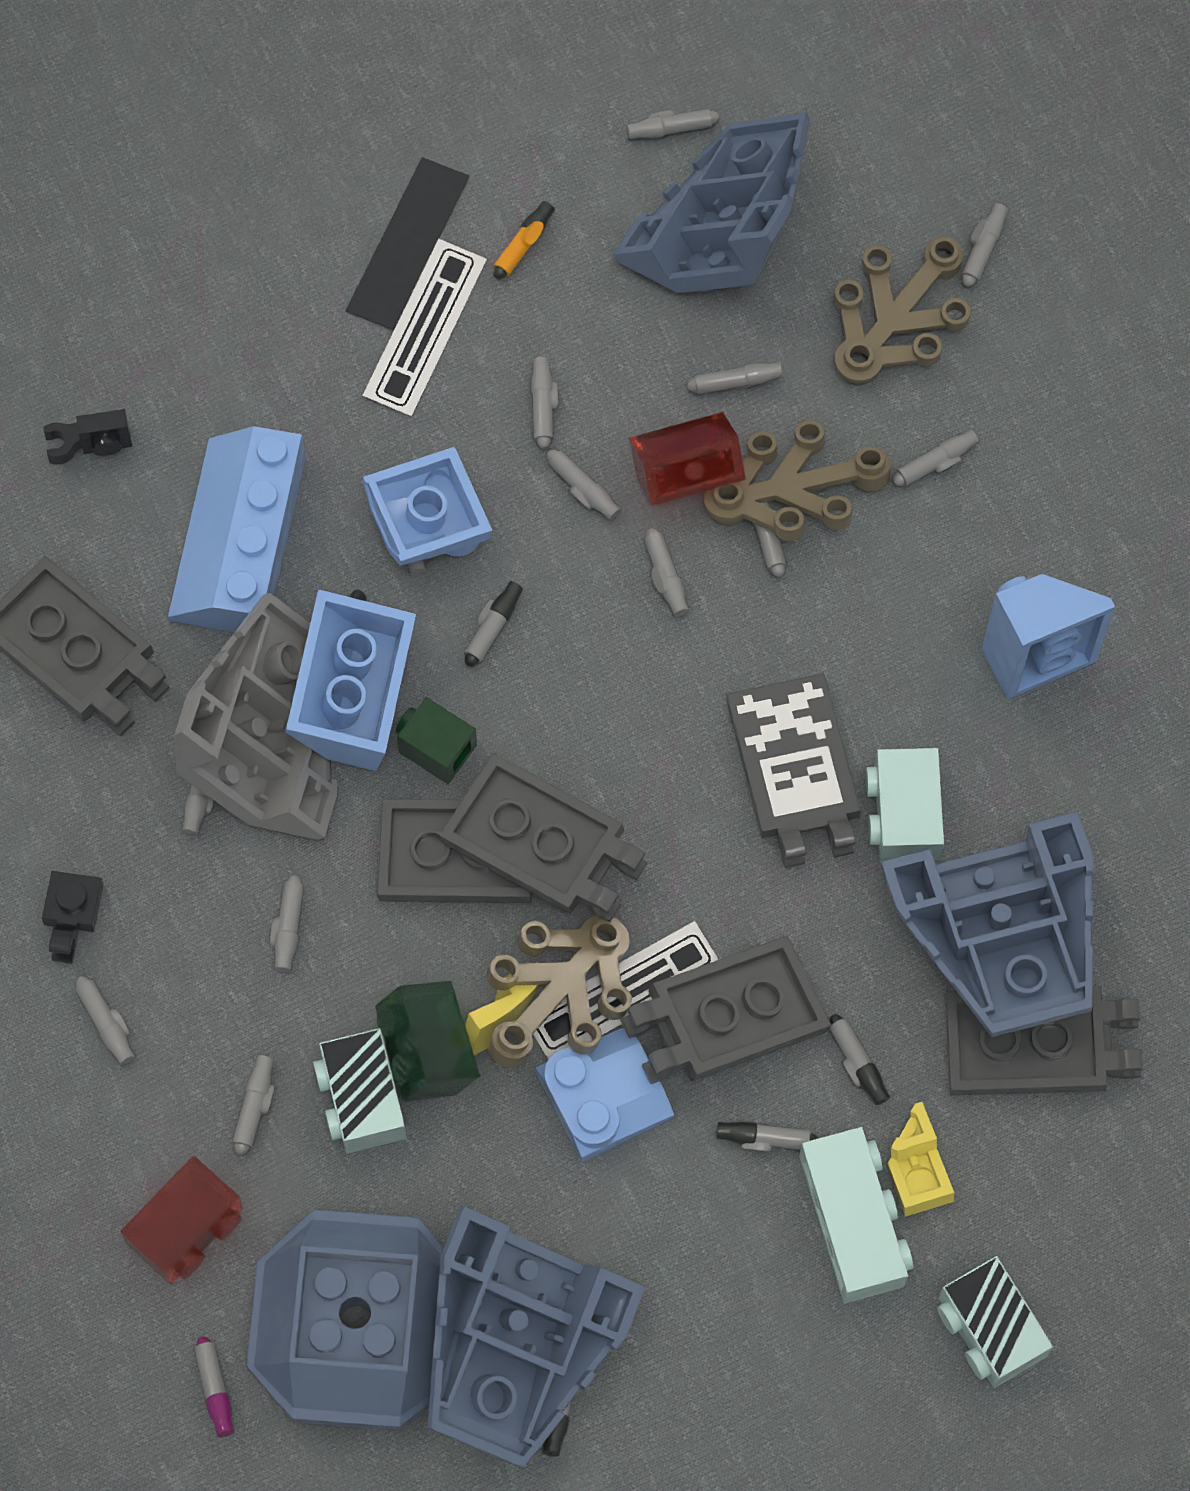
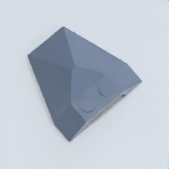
[613,113,810,293]
[881,812,1094,1037]
[427,1206,645,1468]

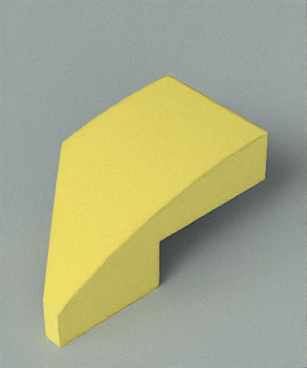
[461,962,540,1057]
[888,1102,954,1217]

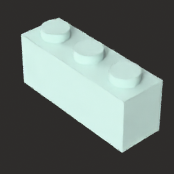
[799,1127,913,1304]

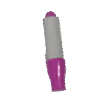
[194,1336,234,1438]

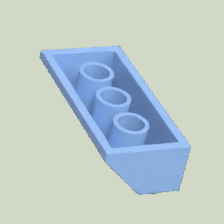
[168,426,305,632]

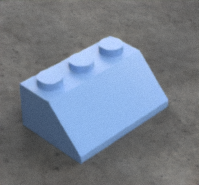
[981,574,1115,700]
[285,589,416,771]

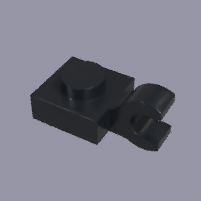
[43,409,132,465]
[42,871,104,964]

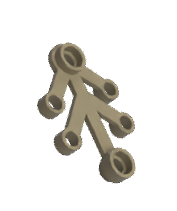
[833,237,971,384]
[704,420,890,541]
[487,915,632,1067]

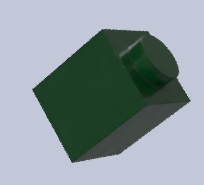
[396,697,477,785]

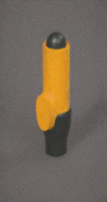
[493,201,555,279]

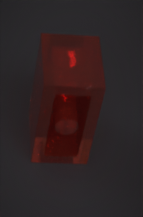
[629,412,746,505]
[120,1155,243,1285]

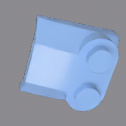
[362,447,493,566]
[535,1028,674,1162]

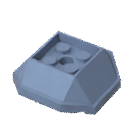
[246,1209,444,1431]

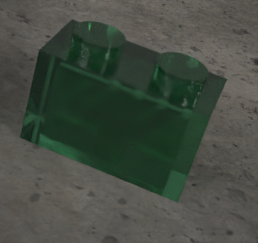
[375,981,480,1102]

